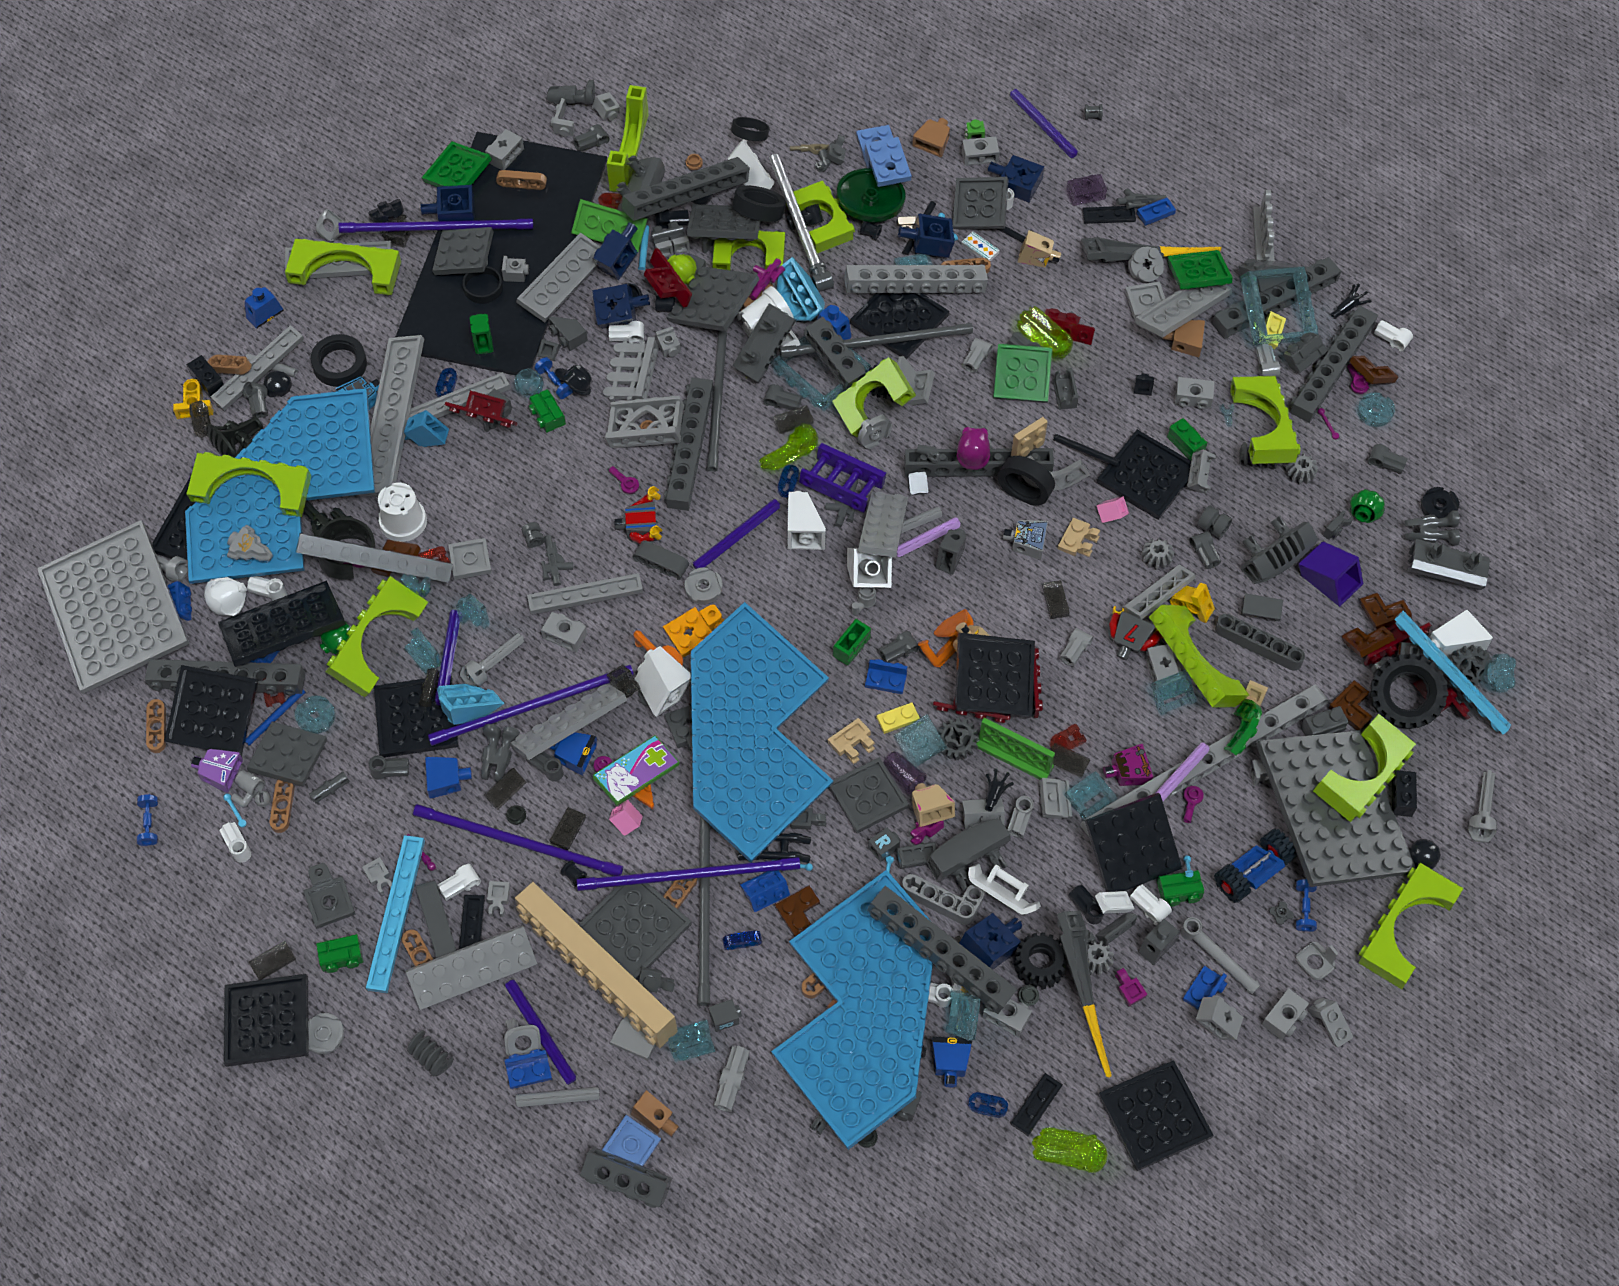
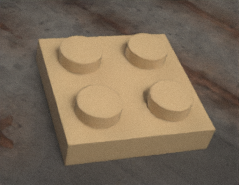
[1011,417,1048,457]

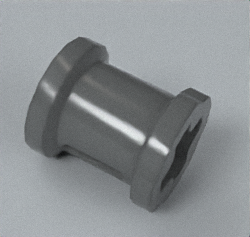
[1084,104,1103,120]

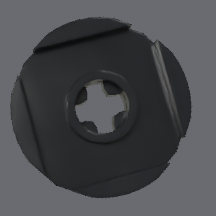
[368,199,404,223]
[1421,487,1460,519]

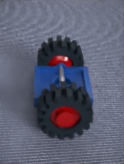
[1214,828,1297,903]

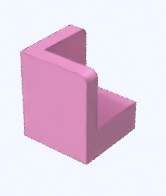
[1097,496,1129,523]
[609,799,643,836]

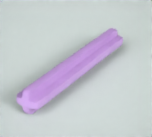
[897,517,960,557]
[1156,743,1209,801]

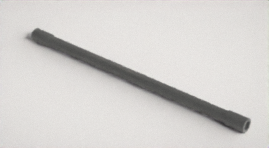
[779,323,973,358]
[707,330,727,472]
[698,816,710,1006]

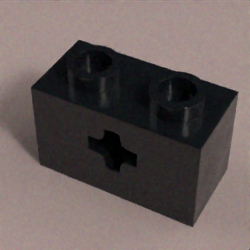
[186,355,224,399]
[1392,770,1417,817]

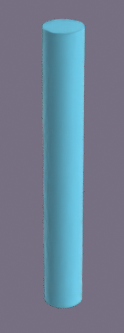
[638,225,649,270]

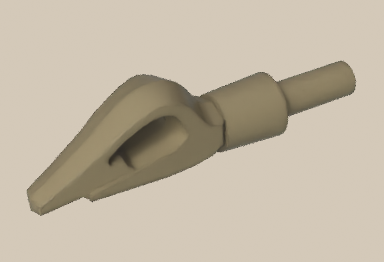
[790,144,829,155]

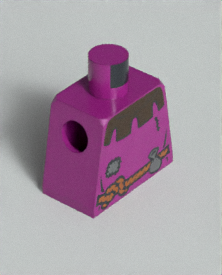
[1103,744,1153,786]

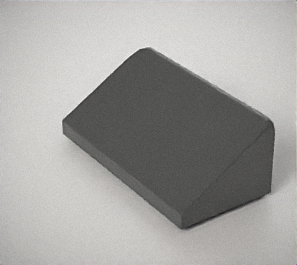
[1095,913,1137,946]

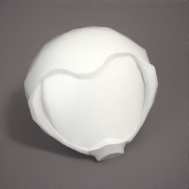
[204,577,247,617]

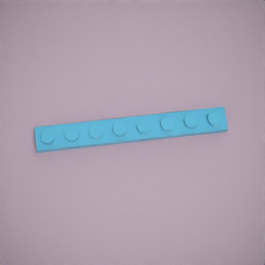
[1394,611,1511,734]
[366,835,425,993]

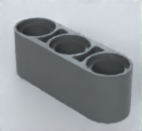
[633,540,689,580]

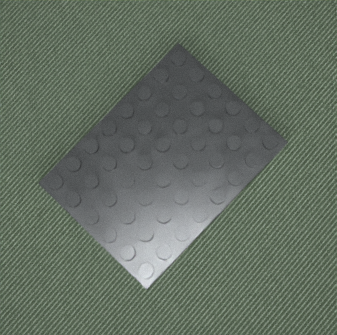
[1256,730,1416,887]

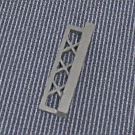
[1124,565,1196,619]

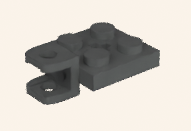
[664,705,692,757]
[303,863,356,929]

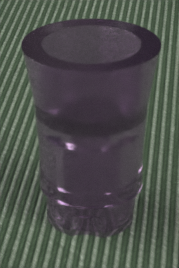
[883,751,927,794]

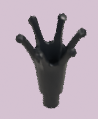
[1331,283,1372,319]
[985,768,1014,812]

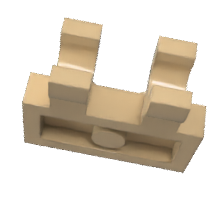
[1058,518,1100,557]
[828,718,875,765]

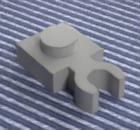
[362,857,392,895]
[487,881,510,917]

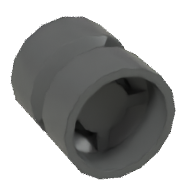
[1197,505,1233,539]

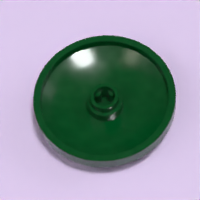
[836,168,906,222]

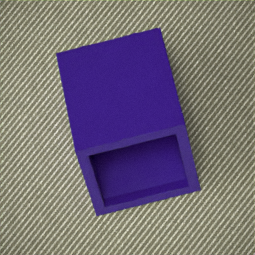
[1299,542,1364,607]

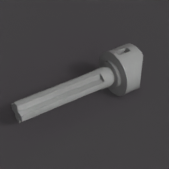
[156,555,188,583]
[460,633,525,687]
[1468,770,1497,842]

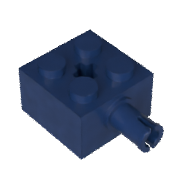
[988,155,1045,203]
[420,185,475,221]
[898,213,955,258]
[593,222,638,281]
[592,284,650,329]
[959,913,1022,970]

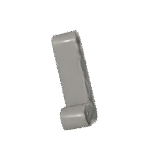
[902,874,984,925]

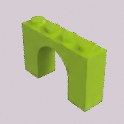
[786,180,855,253]
[713,230,785,270]
[832,357,916,438]

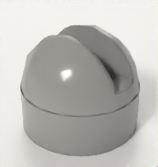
[255,791,271,807]

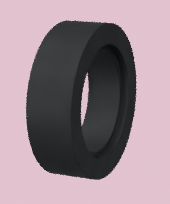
[732,185,786,222]
[311,334,367,387]
[997,456,1055,506]

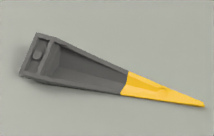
[1081,237,1222,262]
[1057,911,1112,1077]

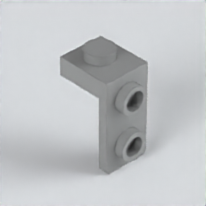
[551,98,575,137]
[1308,998,1353,1047]

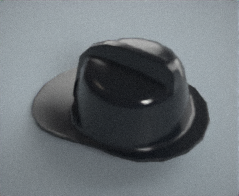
[555,365,592,395]

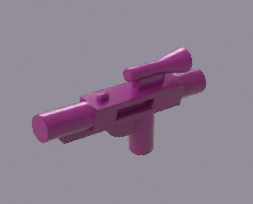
[750,258,785,300]

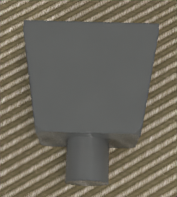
[936,528,967,575]
[1138,919,1180,965]

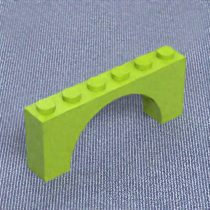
[607,85,649,192]
[285,239,401,295]
[1230,376,1301,464]
[187,452,311,517]
[325,576,428,697]
[1149,605,1249,708]
[1313,714,1416,822]
[1358,863,1464,989]

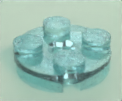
[1357,392,1395,427]
[1487,653,1516,692]
[295,696,335,734]

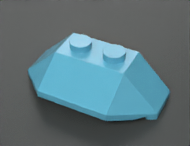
[777,257,825,321]
[437,684,504,725]

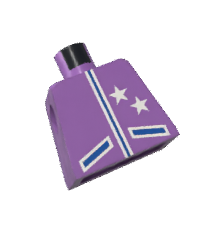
[191,749,243,793]

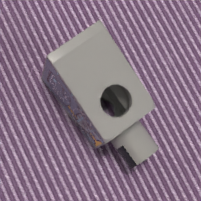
[1003,520,1048,560]

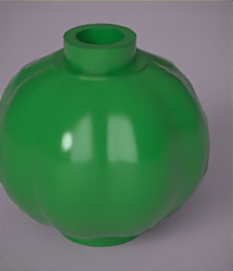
[1350,489,1385,523]
[320,622,350,655]

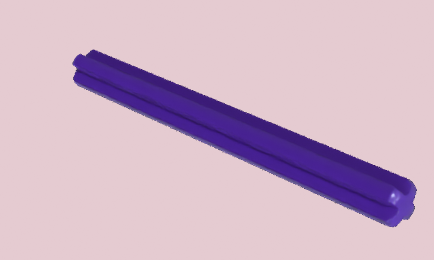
[1010,89,1078,158]
[693,499,780,569]
[435,610,461,705]
[505,980,576,1085]

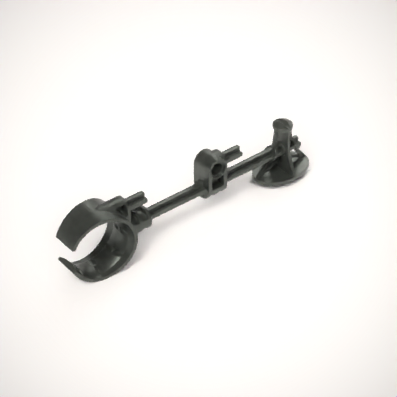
[205,416,375,580]

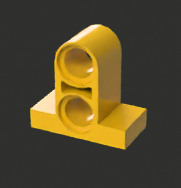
[173,379,214,419]
[1170,583,1215,623]

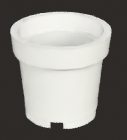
[737,286,795,337]
[378,483,427,542]

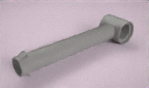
[1181,917,1260,994]

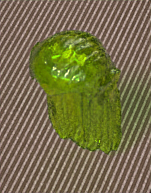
[1017,306,1073,359]
[759,423,818,470]
[1032,1128,1108,1173]

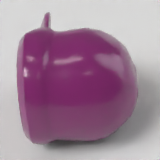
[957,427,990,470]

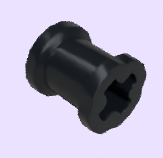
[860,221,882,240]
[560,860,587,887]

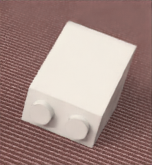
[788,491,826,550]
[847,548,892,588]
[1429,610,1493,661]
[635,646,691,717]

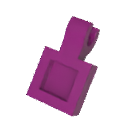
[910,821,944,845]
[1115,968,1148,1007]

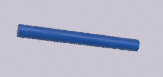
[245,690,305,746]

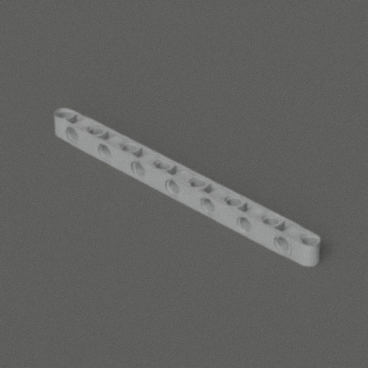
[1080,685,1329,839]

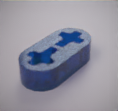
[435,368,458,398]
[778,465,799,498]
[722,930,762,950]
[968,1092,1008,1118]

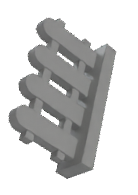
[1252,190,1275,261]
[603,337,659,402]

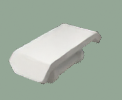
[728,139,774,189]
[968,863,1041,914]

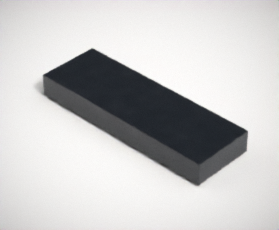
[1082,206,1136,224]
[459,895,485,949]
[1011,1073,1063,1136]

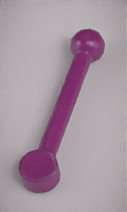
[1318,408,1339,440]

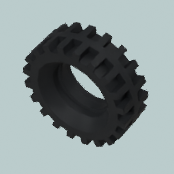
[1370,654,1448,729]

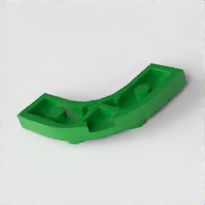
[1224,699,1262,756]

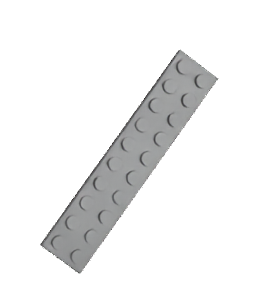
[359,335,424,497]

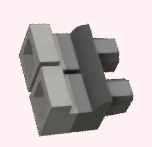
[652,221,690,257]

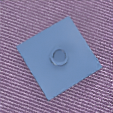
[602,1115,661,1166]

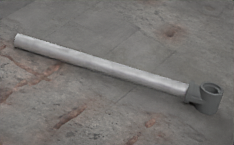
[769,154,834,292]

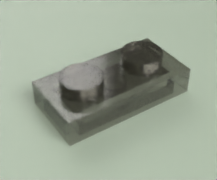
[773,405,813,434]
[1042,580,1070,619]
[1051,742,1090,777]
[484,768,527,809]
[549,807,586,850]
[249,941,296,980]

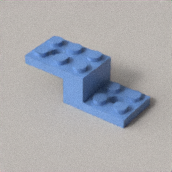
[856,125,911,187]

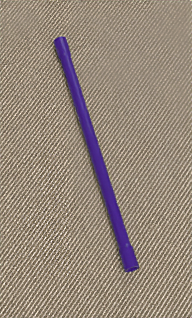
[338,219,533,233]
[428,665,634,746]
[413,804,623,876]
[577,857,800,891]

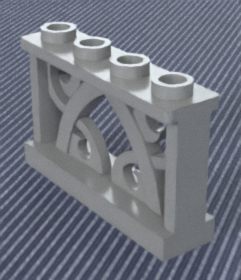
[605,396,684,448]

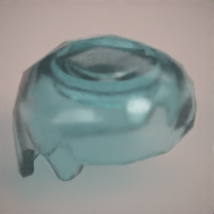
[514,368,544,398]

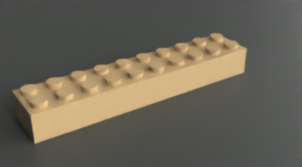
[515,882,678,1049]

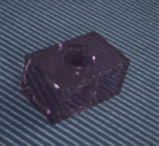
[1066,174,1107,206]

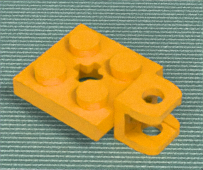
[663,605,724,657]

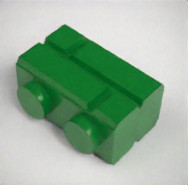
[470,314,494,354]
[528,389,566,433]
[1167,418,1208,461]
[833,619,871,666]
[1157,870,1204,907]
[316,934,364,973]

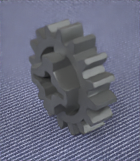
[1451,645,1493,685]
[936,717,980,760]

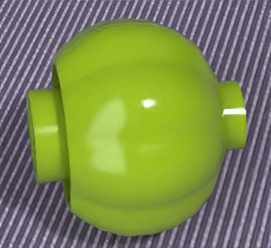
[667,254,697,285]

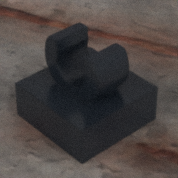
[1133,373,1154,396]

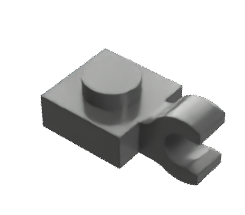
[826,134,846,165]
[1323,511,1354,540]
[791,808,827,830]
[638,967,675,993]

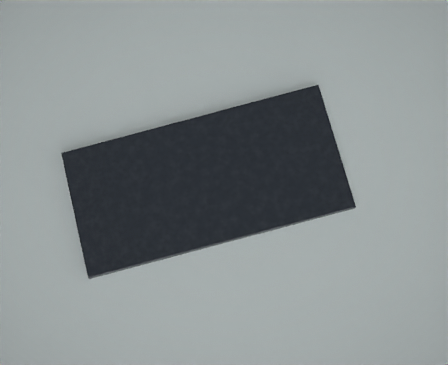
[395,132,608,378]

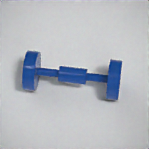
[535,357,573,399]
[137,794,158,846]
[1296,879,1317,932]

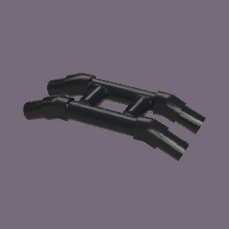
[738,833,811,863]

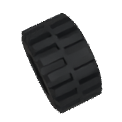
[1014,932,1067,990]

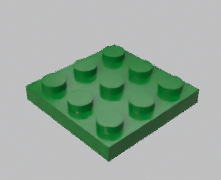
[421,141,492,187]
[1167,250,1233,290]
[993,344,1052,403]

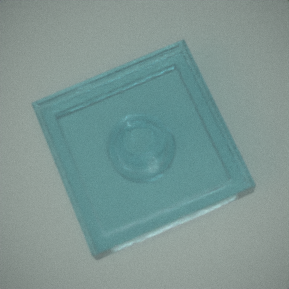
[894,714,947,768]

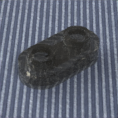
[189,400,211,438]

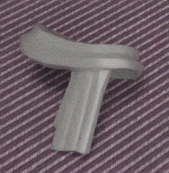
[316,209,346,242]
[1296,942,1338,980]
[504,1018,541,1056]

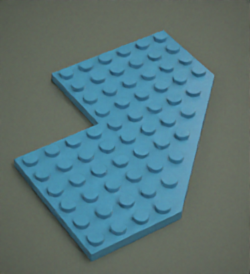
[185,388,375,584]
[690,602,833,862]
[771,870,933,1150]

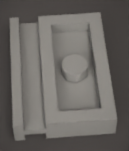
[1039,778,1072,819]

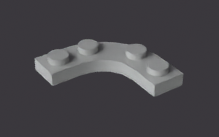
[1022,455,1090,491]

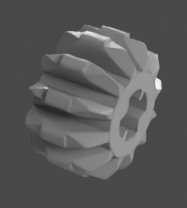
[1286,453,1318,485]
[1141,538,1174,570]
[1088,939,1114,976]

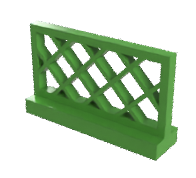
[976,718,1055,780]

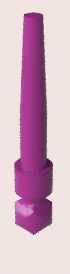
[406,834,436,871]

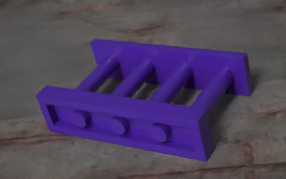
[799,443,886,513]

